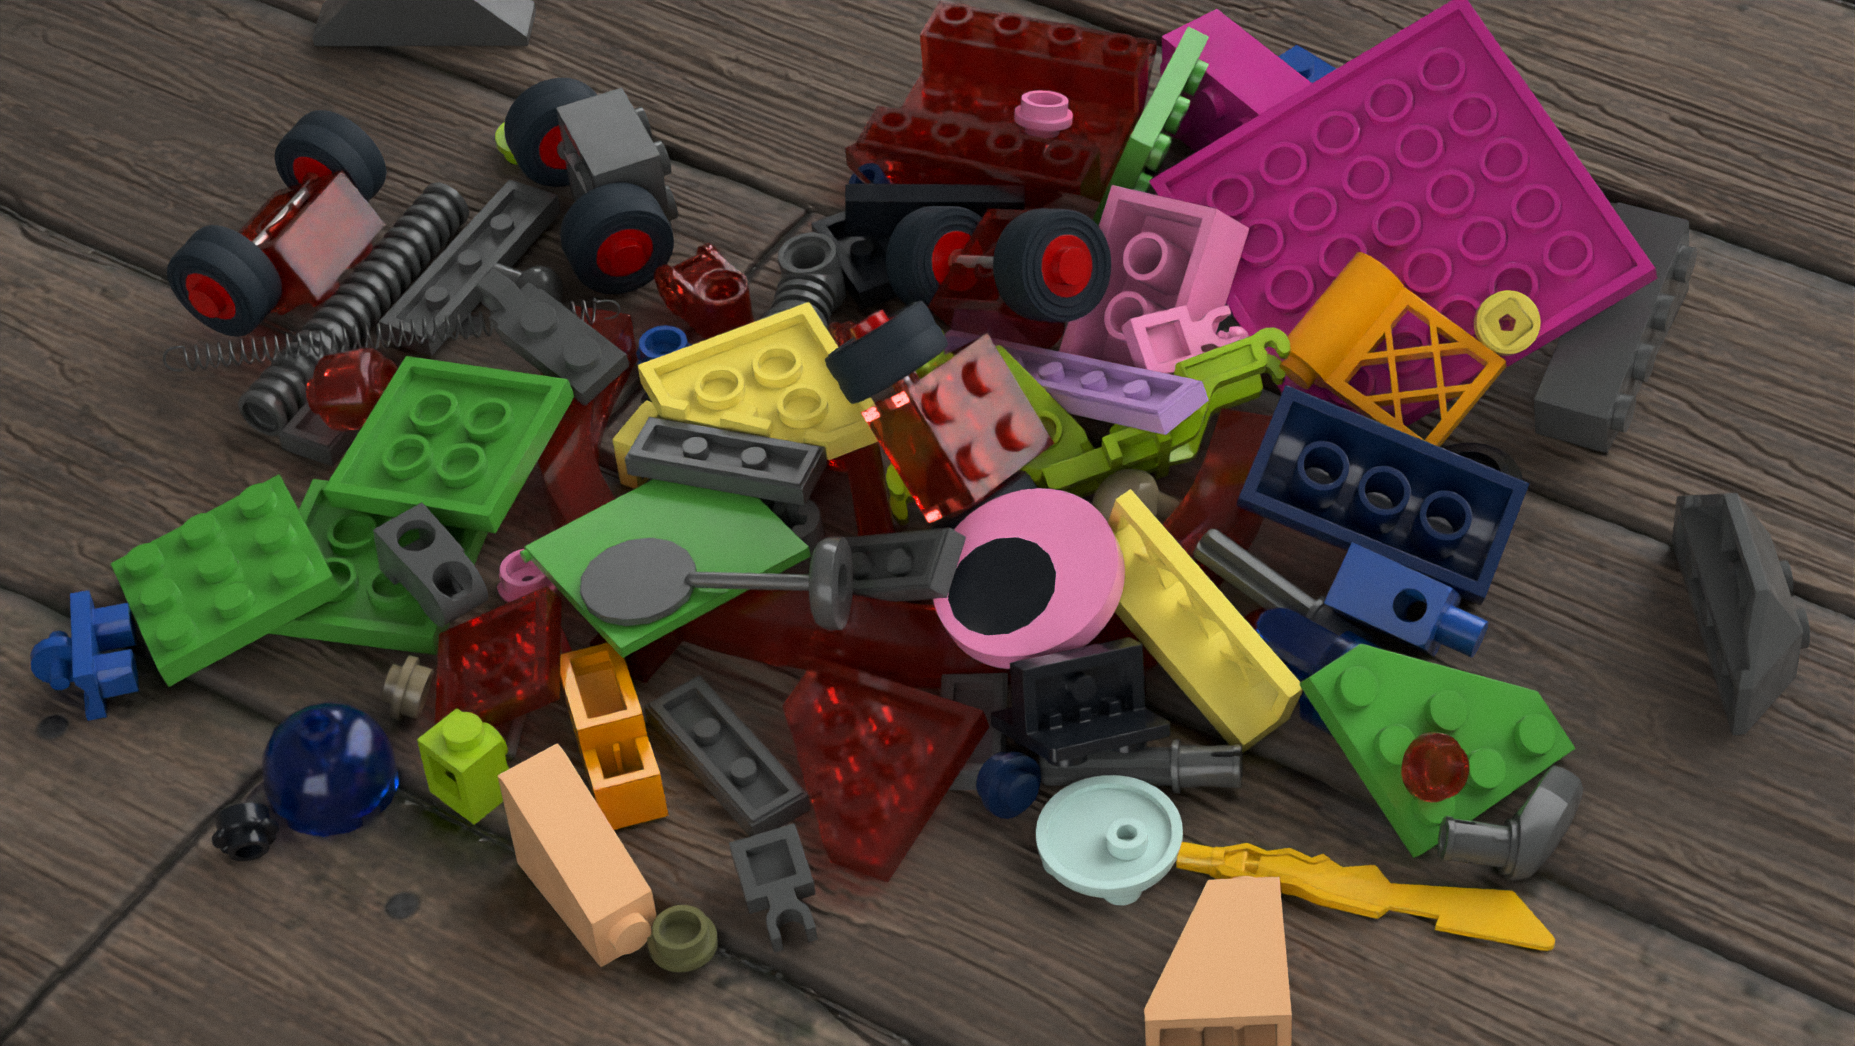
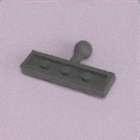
[379,179,564,356]

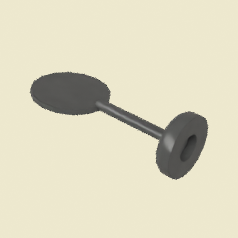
[580,537,853,630]

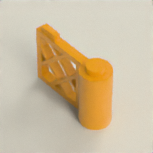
[1279,252,1506,447]

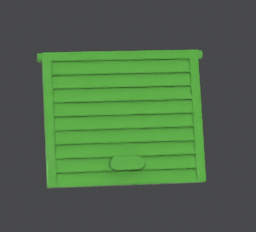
[520,479,811,658]

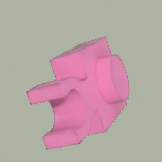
[1121,305,1241,375]

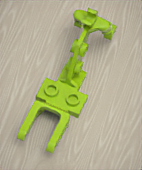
[886,327,1291,525]

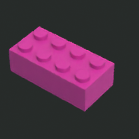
[1160,9,1312,152]

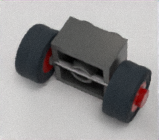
[504,78,678,294]

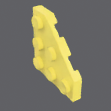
[637,302,888,460]

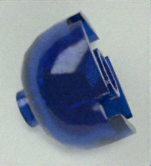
[262,702,399,837]

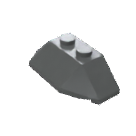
[313,0,536,46]
[1672,493,1810,735]

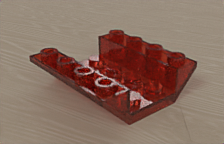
[856,0,1157,203]

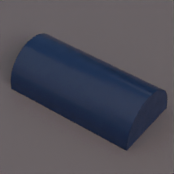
[1236,385,1530,605]

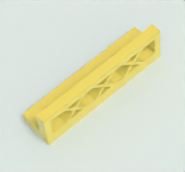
[1108,489,1303,753]

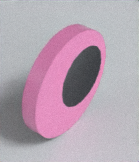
[933,488,1125,669]

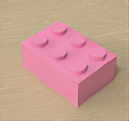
[1059,185,1249,367]

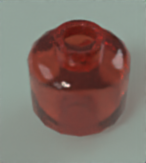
[306,347,398,432]

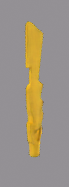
[1176,841,1555,951]

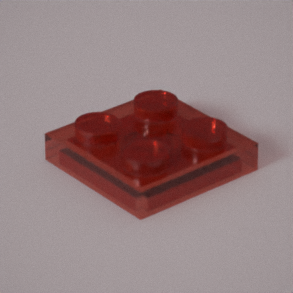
[434,586,562,727]

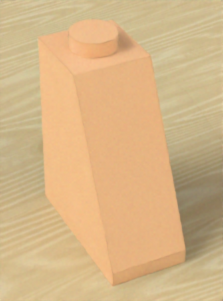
[497,743,657,967]
[1144,876,1292,1046]

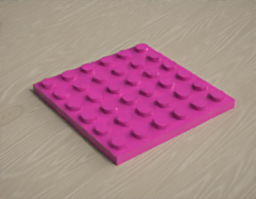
[1149,0,1658,427]

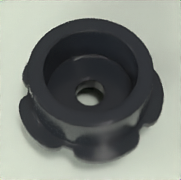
[212,802,279,861]

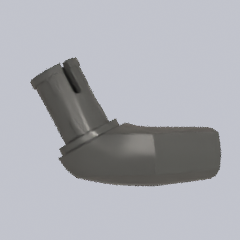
[1437,766,1583,881]

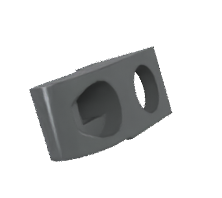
[373,502,488,627]

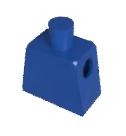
[1324,542,1489,658]

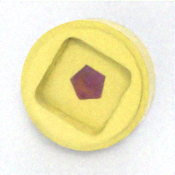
[1474,290,1541,356]

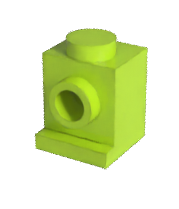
[417,708,510,825]

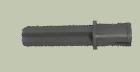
[1193,529,1373,661]
[1038,739,1243,793]

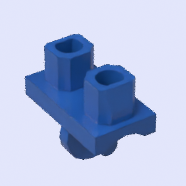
[30,590,139,721]

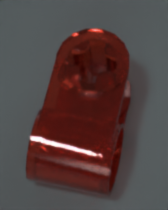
[654,243,755,340]

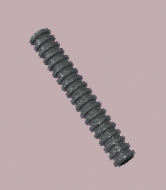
[238,182,469,436]

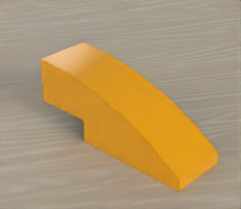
[555,643,669,830]

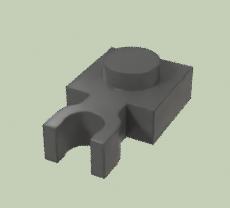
[729,823,818,952]

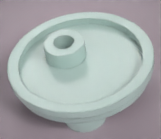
[1036,775,1183,905]

